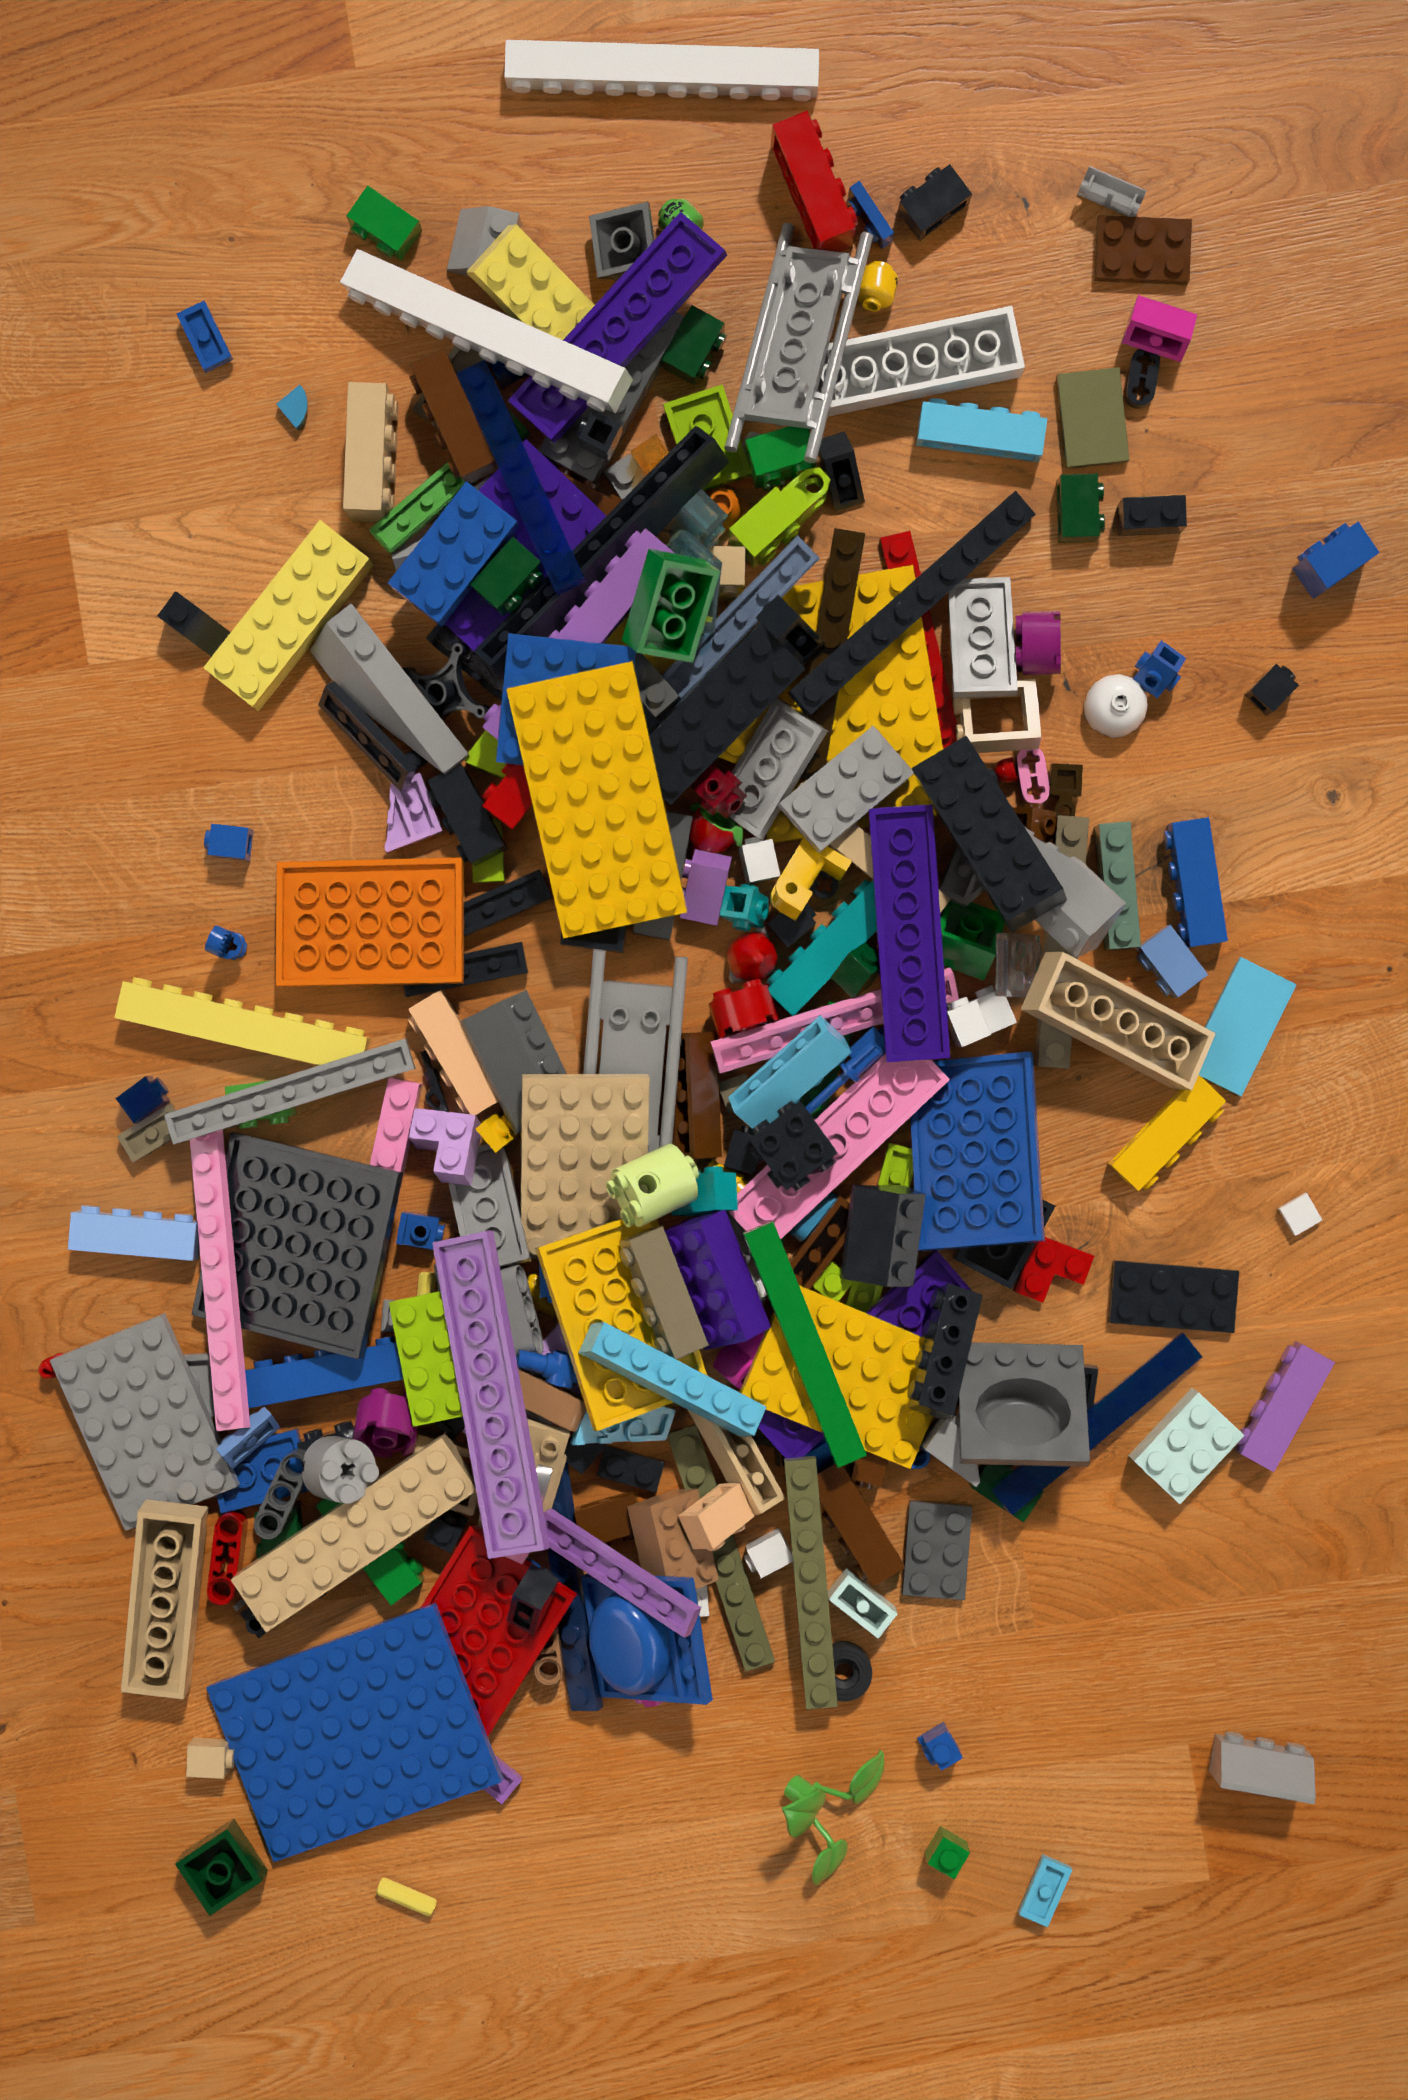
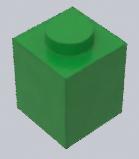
[924,1826,970,1880]

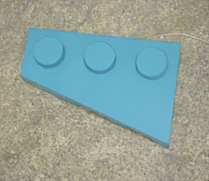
[570,1406,676,1445]

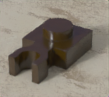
[1049,763,1083,816]

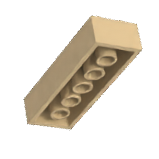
[1021,952,1216,1090]
[121,1499,208,1699]

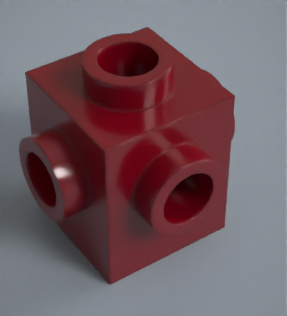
[690,764,747,819]

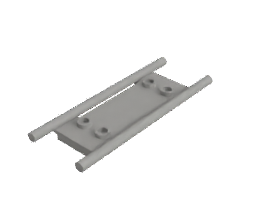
[724,223,873,463]
[583,949,688,1153]

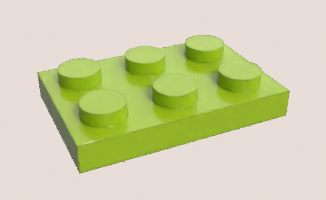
[663,384,752,493]

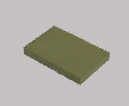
[1056,367,1130,469]

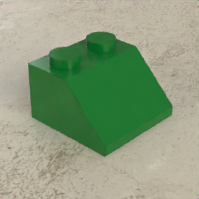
[940,901,1005,981]

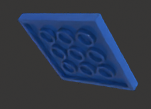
[496,633,636,765]

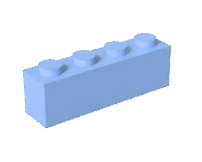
[68,1205,200,1261]

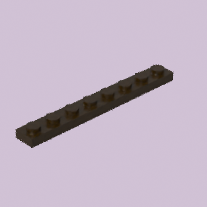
[799,528,865,780]

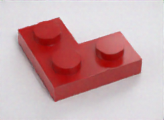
[1013,1237,1095,1303]

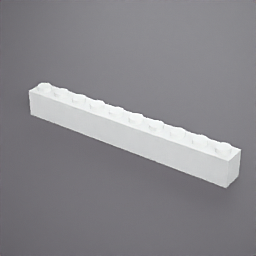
[505,40,819,101]
[340,249,633,414]

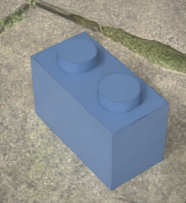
[1135,925,1208,998]

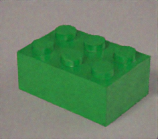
[622,548,720,663]

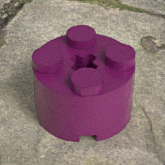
[1016,611,1061,675]
[353,1388,418,1458]

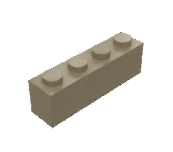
[619,1226,708,1360]

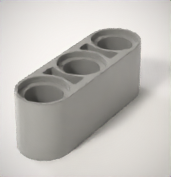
[500,1265,544,1355]

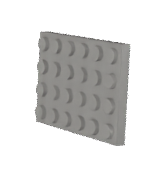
[50,1313,240,1531]

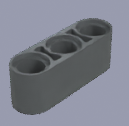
[254,1449,306,1539]

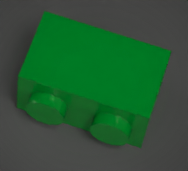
[346,185,422,260]

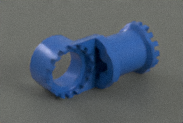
[205,925,248,960]

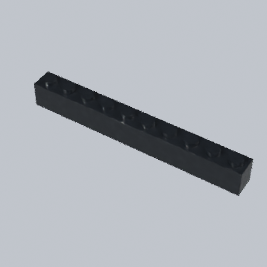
[474,426,730,682]

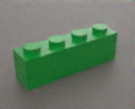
[315,1498,424,1606]

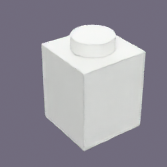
[738,837,781,885]
[744,1528,793,1578]

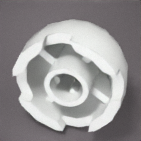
[1084,674,1148,738]

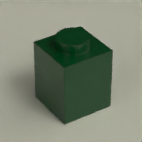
[831,943,880,998]

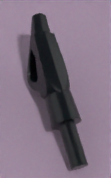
[420,1050,449,1112]

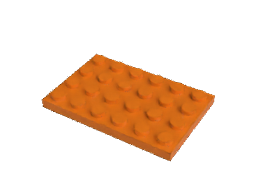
[276,857,464,987]

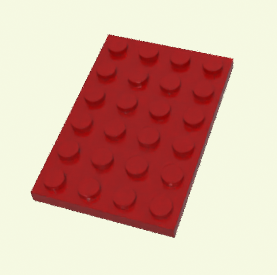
[420,1524,577,1737]

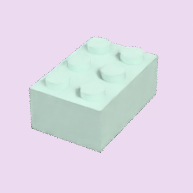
[1128,1388,1245,1504]

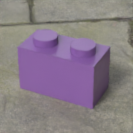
[680,849,732,926]

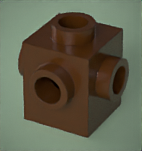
[1012,803,1056,843]

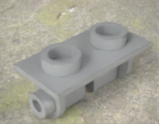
[1077,166,1147,217]

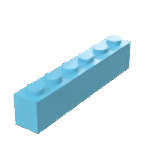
[578,1322,766,1436]

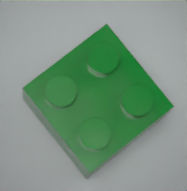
[745,426,816,491]

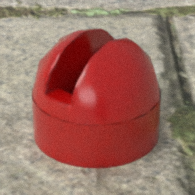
[994,757,1018,783]

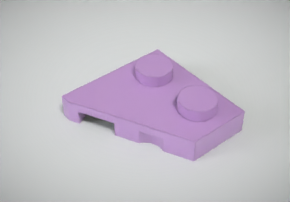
[385,773,444,853]

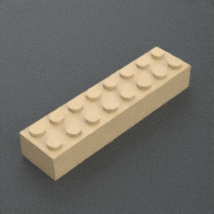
[231,1432,476,1633]

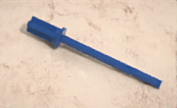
[805,1040,883,1115]

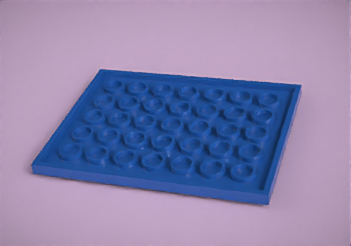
[206,1602,504,1862]

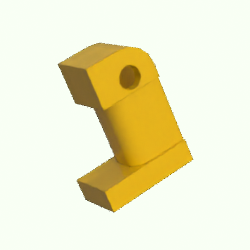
[770,837,852,921]

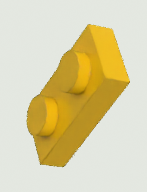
[475,1111,520,1153]

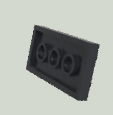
[1108,1260,1239,1333]

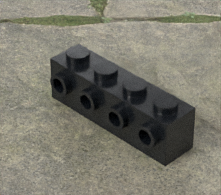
[907,1283,983,1419]

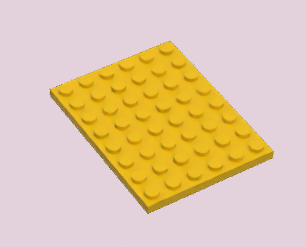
[728,565,943,844]

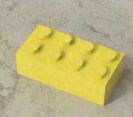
[466,224,595,340]

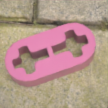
[1015,749,1050,804]

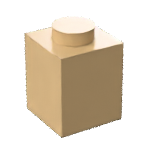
[186,1738,235,1779]

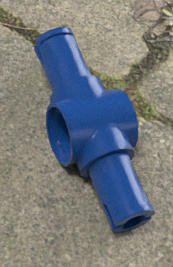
[516,1349,579,1388]

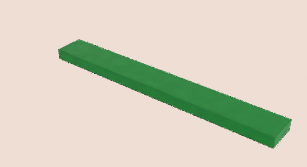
[743,1221,867,1468]

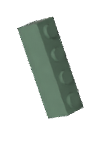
[1094,821,1141,951]

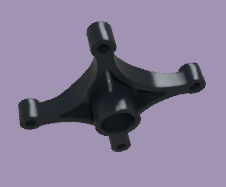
[402,643,490,720]

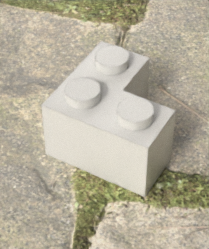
[947,985,1017,1047]

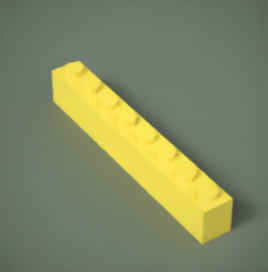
[114,977,371,1065]

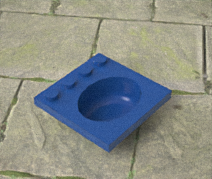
[581,1573,713,1705]

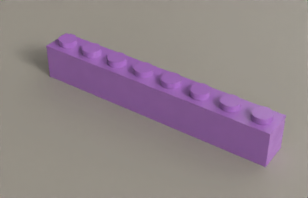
[483,528,675,740]

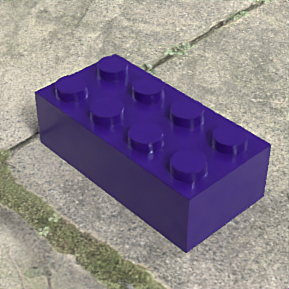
[664,1209,771,1350]

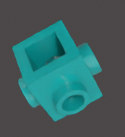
[719,884,769,931]

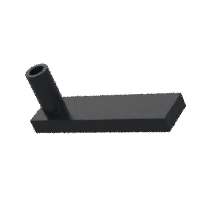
[318,681,428,792]

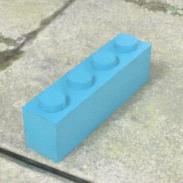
[916,398,1048,462]
[728,1015,852,1129]

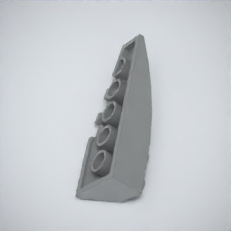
[310,603,470,774]
[1026,828,1127,958]

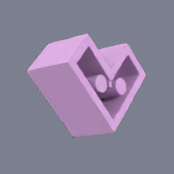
[409,1108,481,1186]

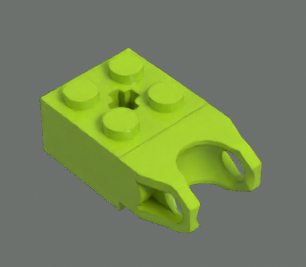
[729,467,830,569]

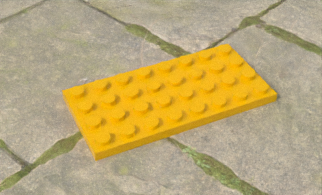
[506,661,687,939]

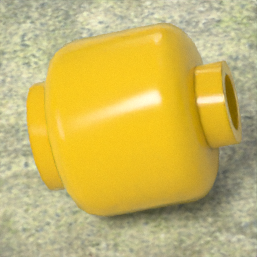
[857,261,898,312]

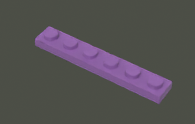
[544,1508,702,1638]

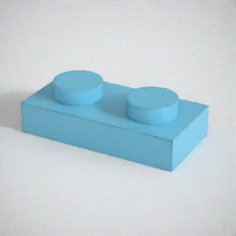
[1018,1854,1072,1927]

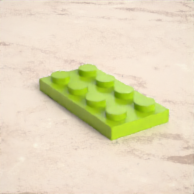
[388,1291,463,1427]

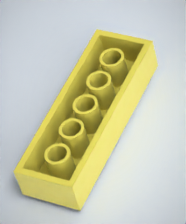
[203,520,374,711]

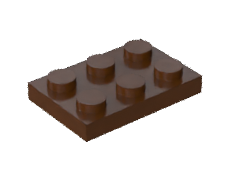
[1094,215,1192,285]

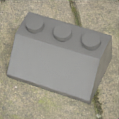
[1209,1732,1316,1804]

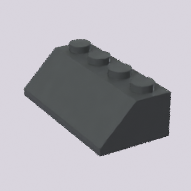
[460,990,567,1134]

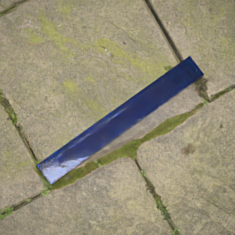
[991,1332,1202,1515]

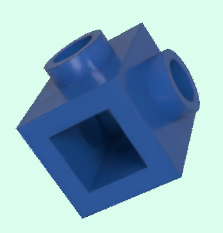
[1133,640,1186,698]

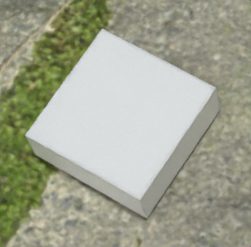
[1278,1193,1322,1236]

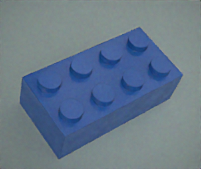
[388,481,519,627]

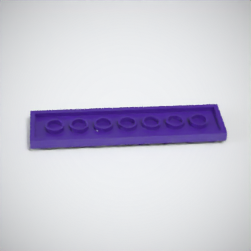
[508,212,727,444]
[868,804,950,1062]
[758,1250,972,1459]

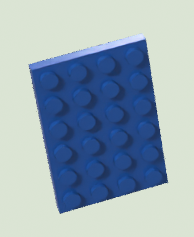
[910,1051,1045,1251]

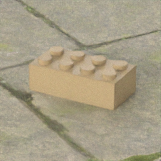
[343,382,399,522]

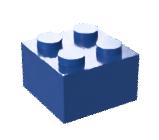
[1292,522,1380,599]

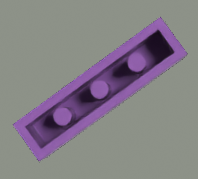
[1235,1341,1335,1472]

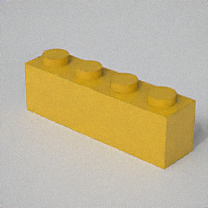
[1107,1075,1226,1191]

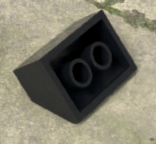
[840,1185,926,1287]

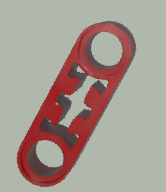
[207,1510,248,1605]

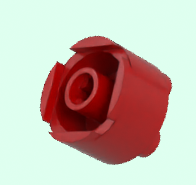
[708,979,779,1039]

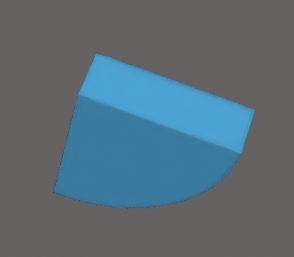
[276,384,308,430]

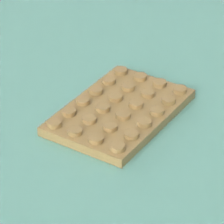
[521,1074,650,1259]

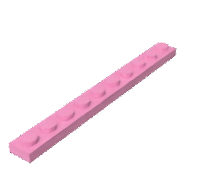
[190,1129,250,1431]

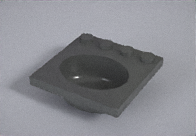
[958,1342,1090,1467]

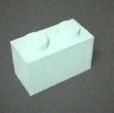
[828,1568,898,1639]

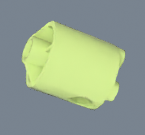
[606,1143,699,1227]

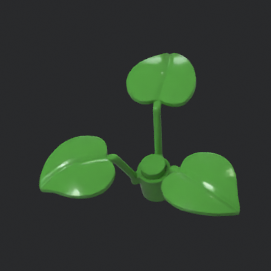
[782,1749,884,1886]

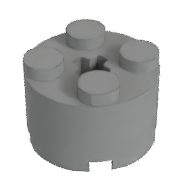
[302,1436,379,1504]

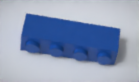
[1163,817,1228,948]

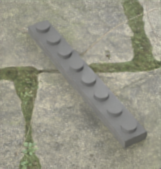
[164,1039,416,1145]

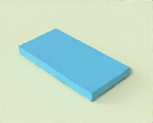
[1199,957,1297,1096]

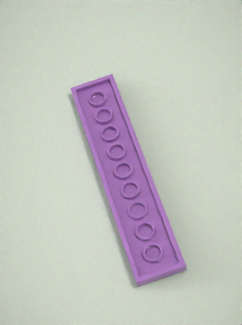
[432,1230,550,1559]

